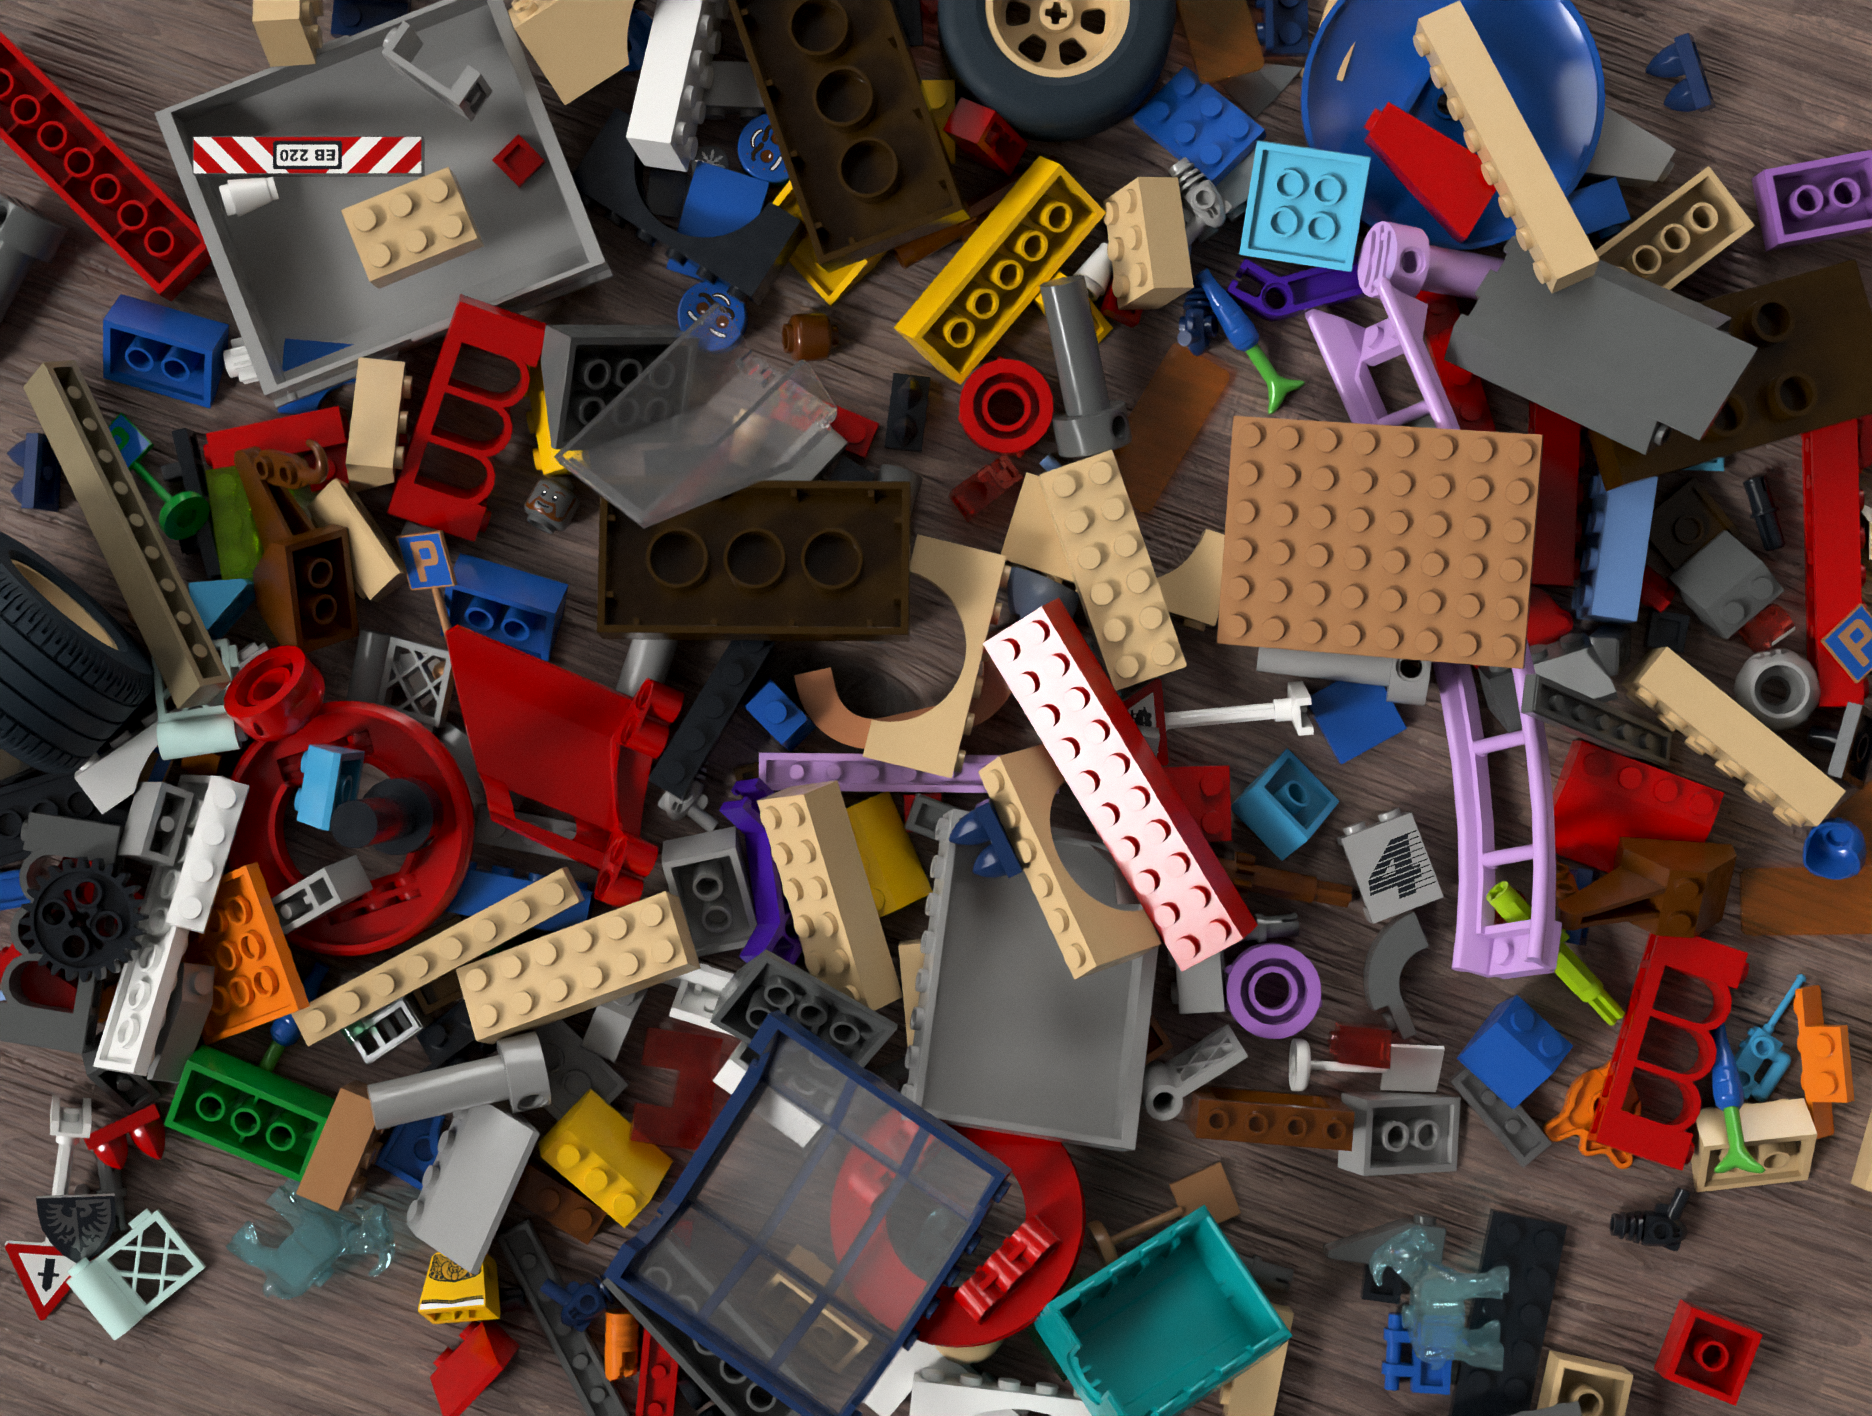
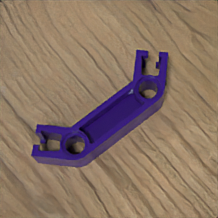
[1226,256,1368,322]
[719,778,802,965]

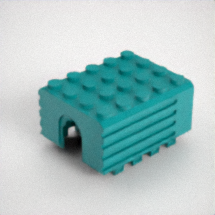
[1034,1205,1292,1416]

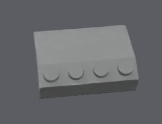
[407,1100,540,1275]

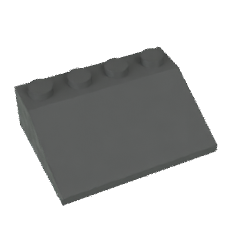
[541,325,697,450]
[710,949,898,1095]

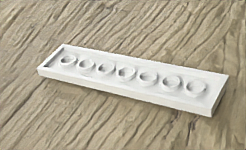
[93,775,231,1076]

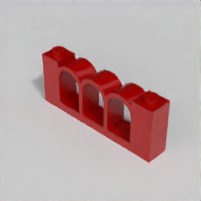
[387,294,548,542]
[1586,933,1749,1171]

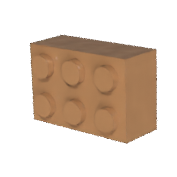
[296,1080,391,1212]

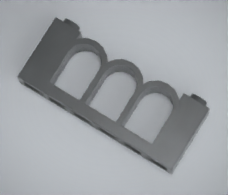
[0,812,125,1054]

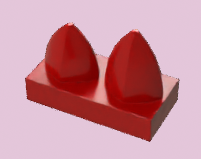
[83,1103,165,1170]

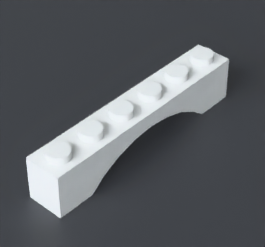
[74,642,270,814]
[909,1369,1092,1416]

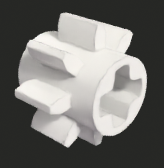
[223,337,259,384]

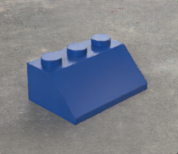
[103,294,229,409]
[440,553,568,662]

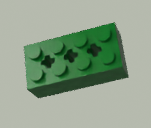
[164,1044,335,1182]

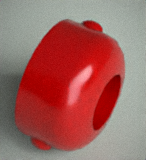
[958,356,1054,459]
[224,645,325,742]

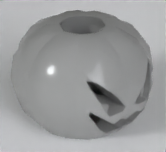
[1733,648,1821,733]

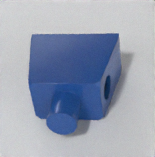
[742,676,817,752]

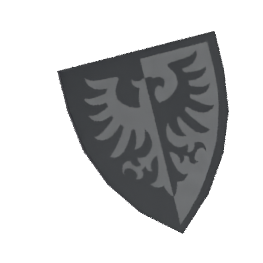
[36,1184,116,1263]

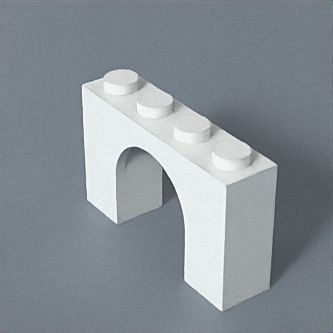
[864,1340,1030,1416]

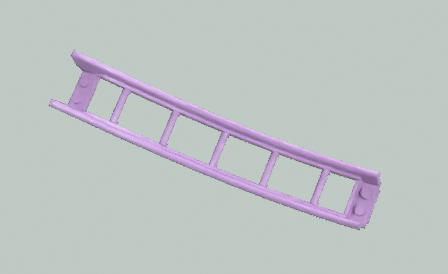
[1305,276,1562,979]

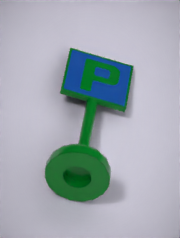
[108,412,210,540]

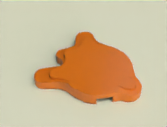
[1542,1059,1641,1169]

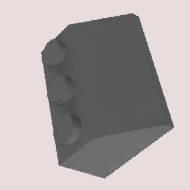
[1478,633,1618,733]

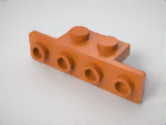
[1793,985,1855,1139]

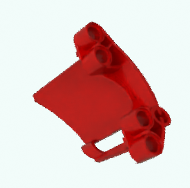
[445,625,684,908]

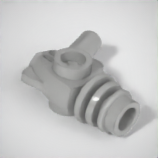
[1168,157,1232,248]
[658,760,719,832]

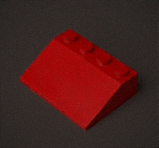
[1553,741,1724,873]

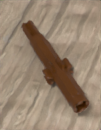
[892,155,1058,269]
[1217,851,1352,908]

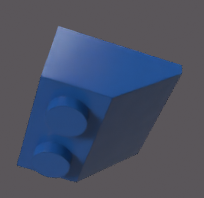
[1457,995,1573,1109]

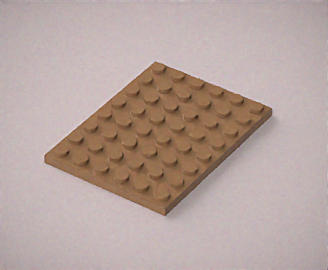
[1217,416,1544,669]

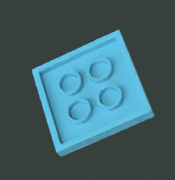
[1239,140,1371,272]

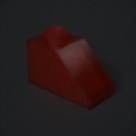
[1328,1022,1392,1069]

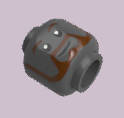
[524,476,580,534]

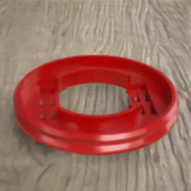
[226,701,475,956]
[831,1108,1086,1348]

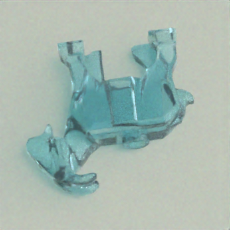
[226,1178,395,1300]
[1369,1226,1510,1371]

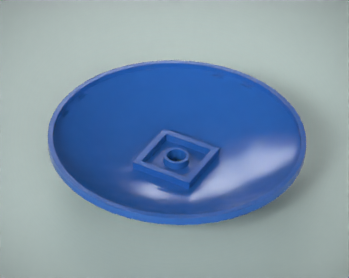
[1300,0,1605,251]

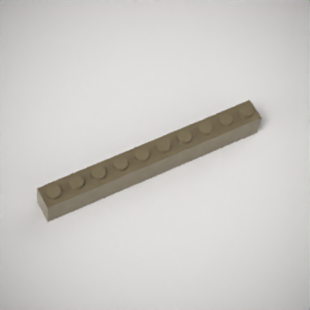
[23,360,231,709]

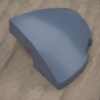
[1008,567,1079,622]

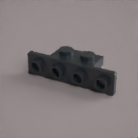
[416,1000,497,1073]

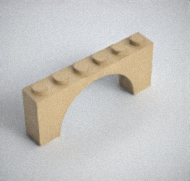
[1000,472,1225,632]
[863,534,1012,779]
[978,744,1162,980]

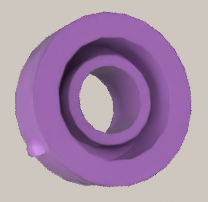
[1224,943,1323,1039]

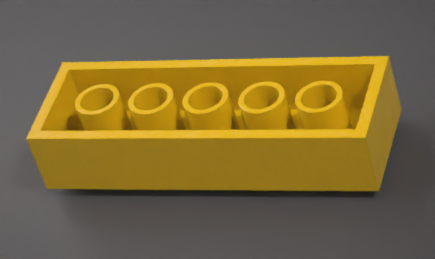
[894,155,1106,385]

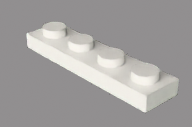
[165,775,250,934]

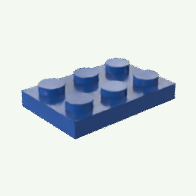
[1133,66,1266,187]

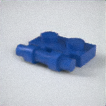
[1381,1312,1454,1395]

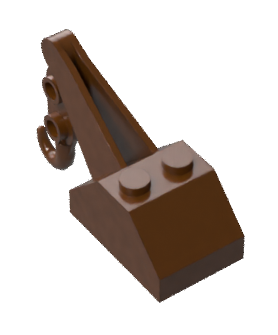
[234,439,359,653]
[1516,837,1737,938]

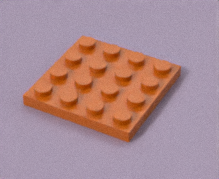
[180,862,310,1045]

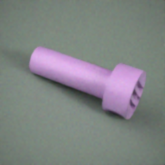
[1357,221,1505,300]

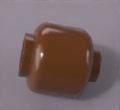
[782,312,839,362]

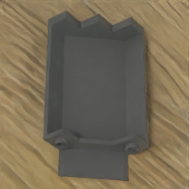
[1444,235,1758,455]

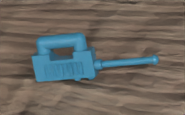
[1734,974,1806,1102]

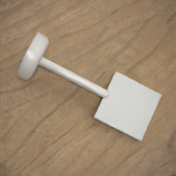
[1289,1038,1445,1092]

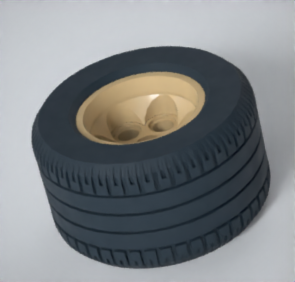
[0,531,154,774]

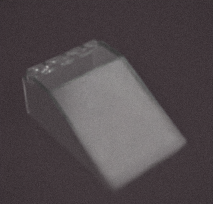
[554,302,837,529]

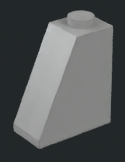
[1581,106,1676,189]

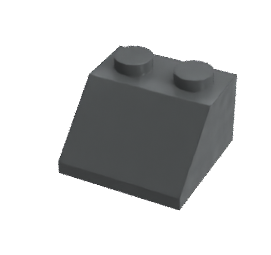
[1666,530,1785,639]

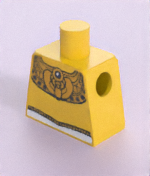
[418,1252,500,1324]

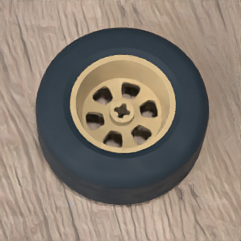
[938,0,1176,142]

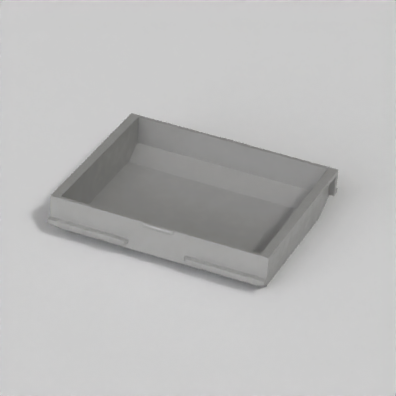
[155,0,613,408]

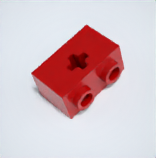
[943,97,1028,176]

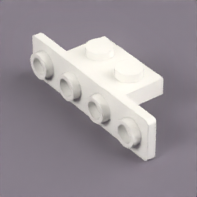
[662,964,734,1036]

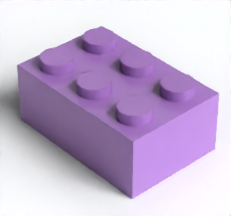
[1752,150,1872,252]

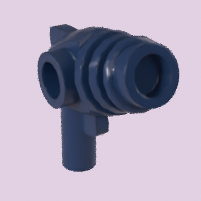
[1177,280,1218,357]
[540,1274,617,1333]

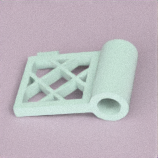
[151,638,248,760]
[66,1208,206,1340]

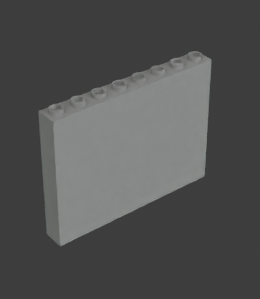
[901,809,1160,1152]

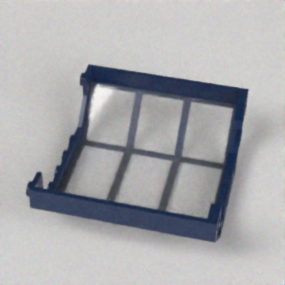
[603,1010,1012,1416]

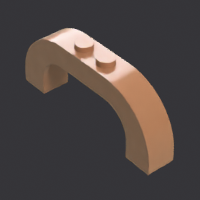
[794,628,1012,749]

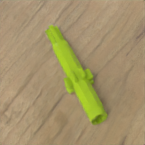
[1486,881,1625,1026]

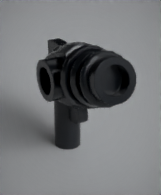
[1610,1187,1691,1251]

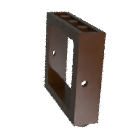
[1184,1085,1355,1151]

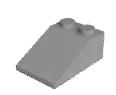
[661,826,757,957]
[1338,1092,1461,1176]

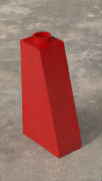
[1363,102,1496,244]

